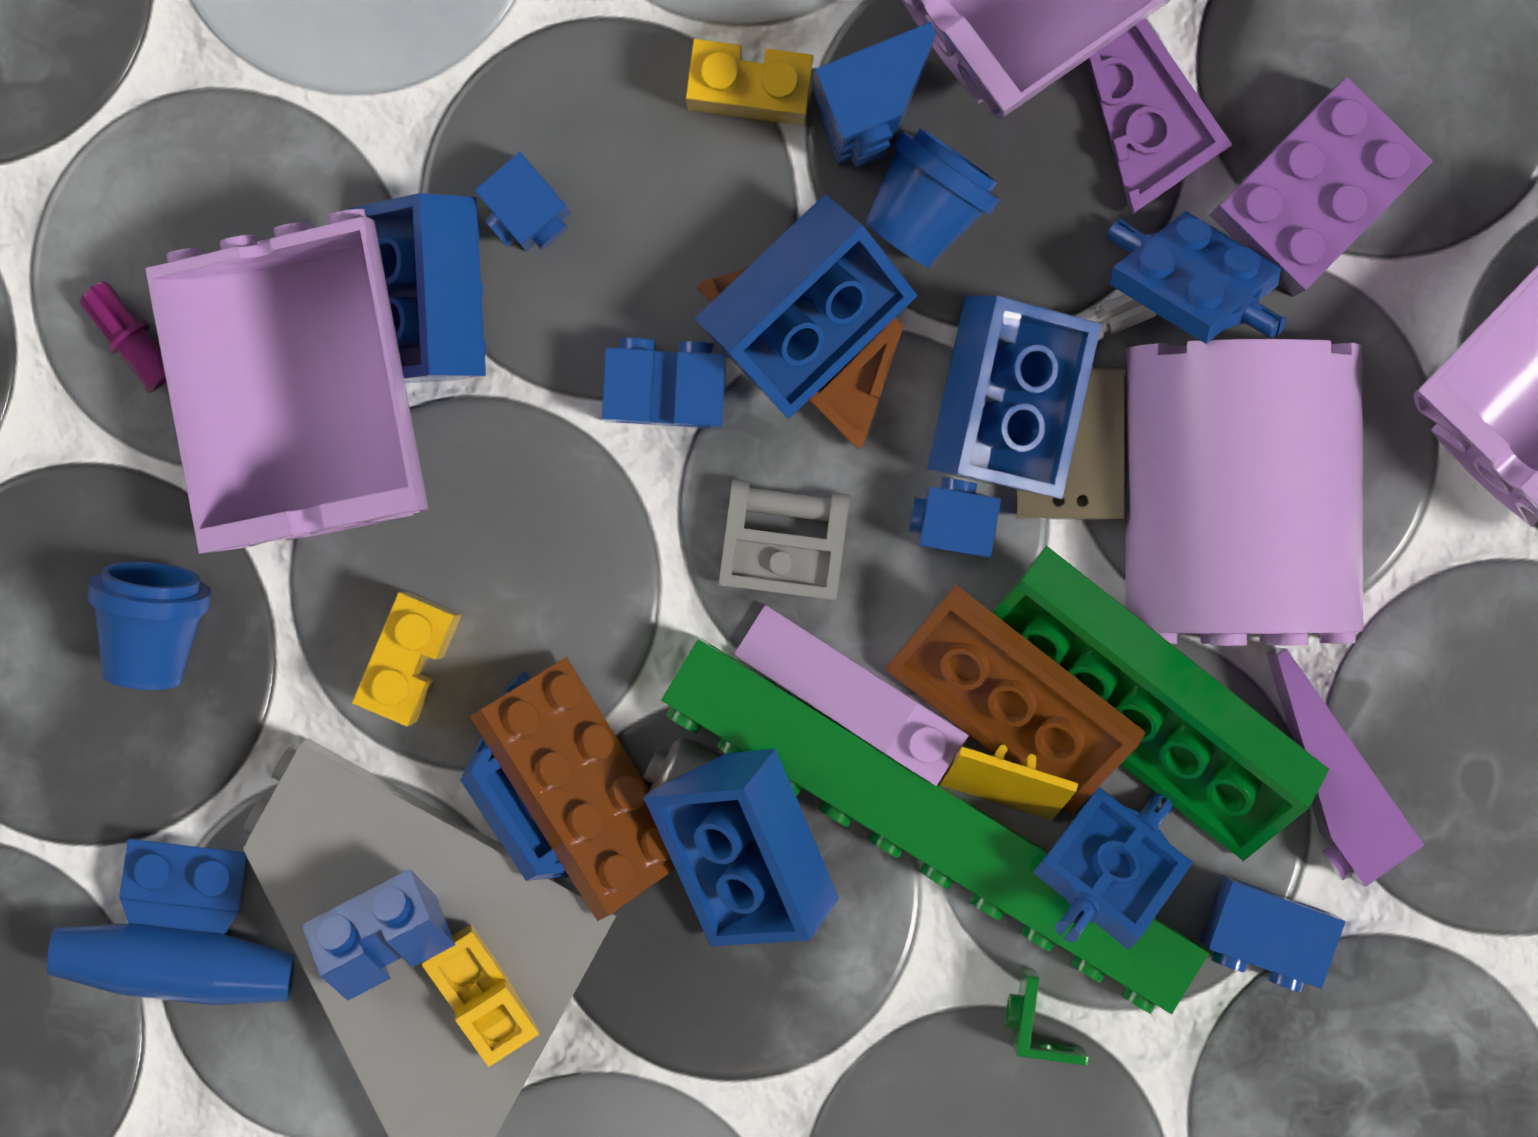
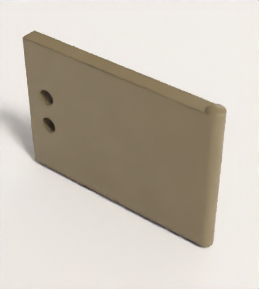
[1016,367,1127,520]

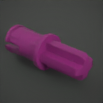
[80,281,167,393]

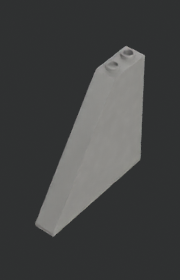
[243,739,620,1137]

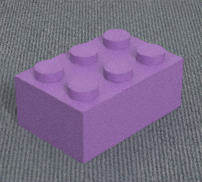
[1209,77,1433,297]

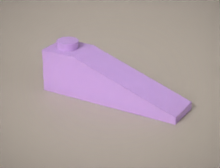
[734,605,968,786]

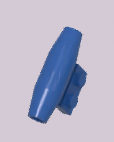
[47,839,295,1006]

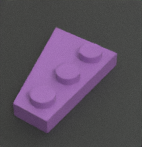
[1086,19,1232,215]

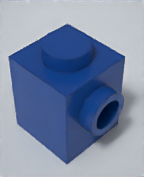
[475,152,571,252]
[909,477,1001,558]

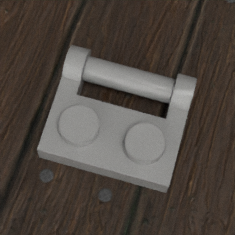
[718,479,850,600]

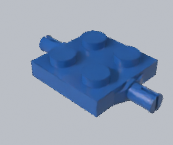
[1107,211,1286,344]
[1033,787,1193,950]

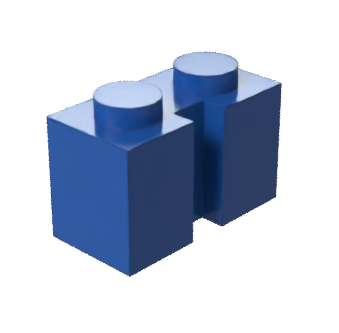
[602,338,727,429]
[301,869,455,1001]
[1199,875,1346,992]

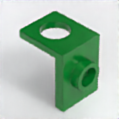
[1005,968,1089,1066]

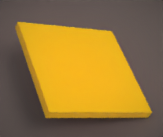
[940,745,1078,821]

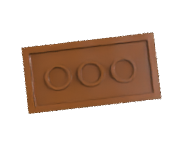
[885,584,1145,815]
[470,657,675,921]

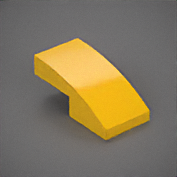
[421,924,539,1067]

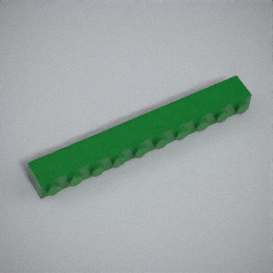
[661,637,1210,1015]

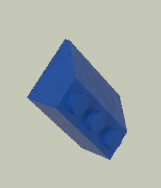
[812,22,936,169]
[347,193,486,383]
[694,194,918,419]
[927,296,1101,499]
[644,748,839,946]

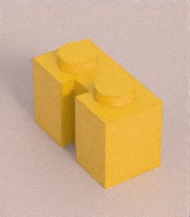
[686,39,813,126]
[352,591,462,727]

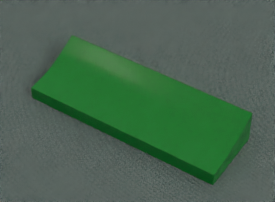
[991,545,1329,862]

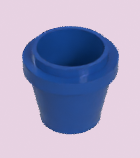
[864,128,1001,268]
[87,561,211,690]

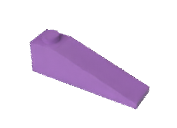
[1266,647,1425,887]

